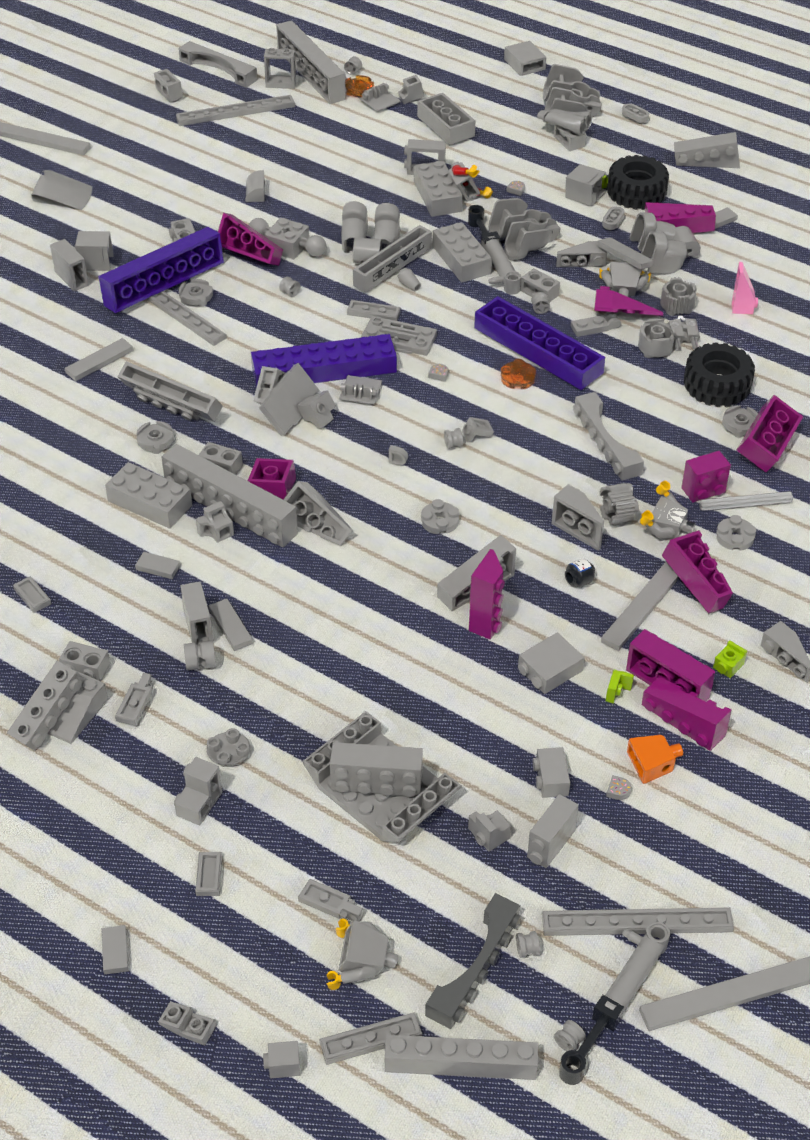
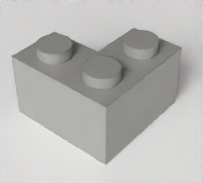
[174,757,222,826]

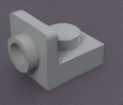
[462,417,494,442]

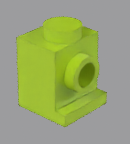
[713,640,747,678]

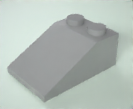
[551,484,604,551]
[47,669,108,744]

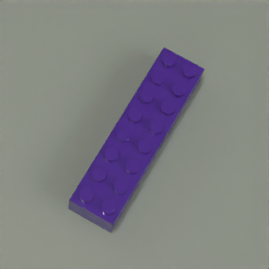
[98,227,224,313]
[474,296,605,390]
[251,334,397,388]

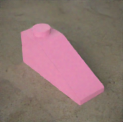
[732,262,758,315]

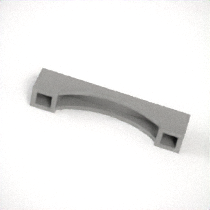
[178,41,257,88]
[573,392,644,481]

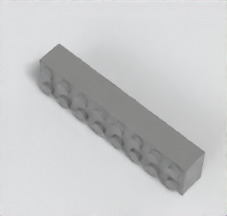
[276,20,347,104]
[161,444,298,547]

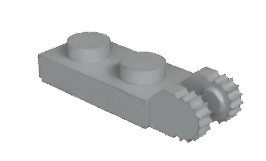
[570,312,621,337]

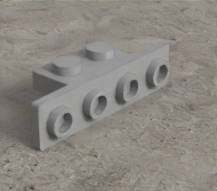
[133,388,199,421]

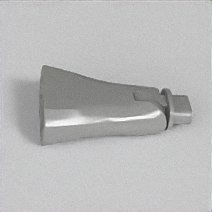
[537,109,592,136]

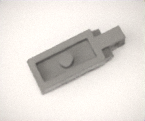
[115,673,153,726]
[298,879,363,922]

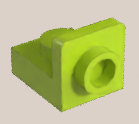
[605,669,634,703]

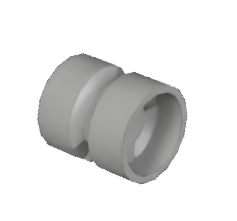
[184,640,216,671]

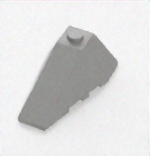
[284,481,353,546]

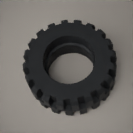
[607,155,669,210]
[684,342,755,407]

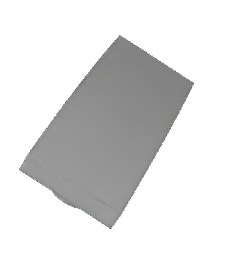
[158,1001,217,1045]

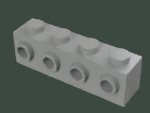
[7,661,84,751]

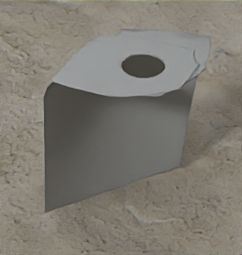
[30,170,92,211]

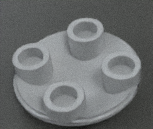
[207,728,250,765]

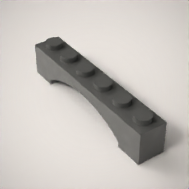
[425,893,522,1029]

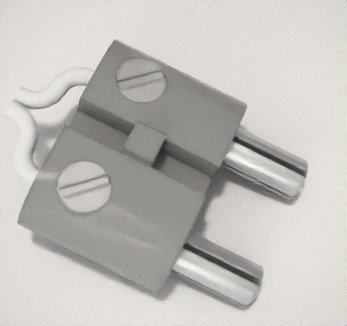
[667,316,700,351]

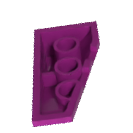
[594,286,663,316]

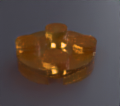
[345,75,374,97]
[500,358,536,389]

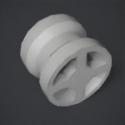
[344,56,362,75]
[279,276,301,297]
[531,292,550,314]
[444,428,463,449]
[516,931,540,958]
[554,1020,586,1051]

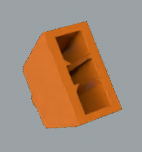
[627,735,683,784]

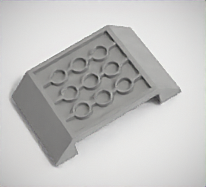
[303,711,461,842]

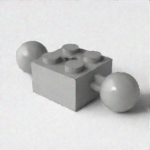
[249,217,326,260]

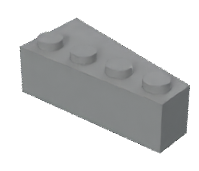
[674,132,740,169]
[437,535,516,611]

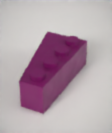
[218,212,283,265]
[661,530,733,613]
[641,677,732,751]

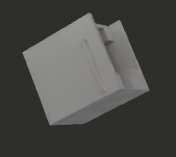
[565,164,606,206]
[75,231,114,271]

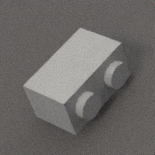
[533,747,570,798]

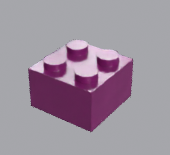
[681,451,731,503]
[248,458,296,500]

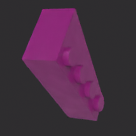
[645,202,716,233]

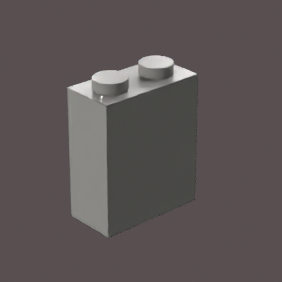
[504,41,546,76]
[50,239,89,292]
[180,581,214,645]
[518,632,585,694]
[527,794,579,868]

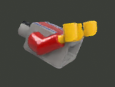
[449,162,493,201]

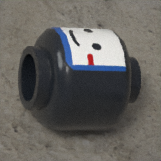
[565,559,595,588]

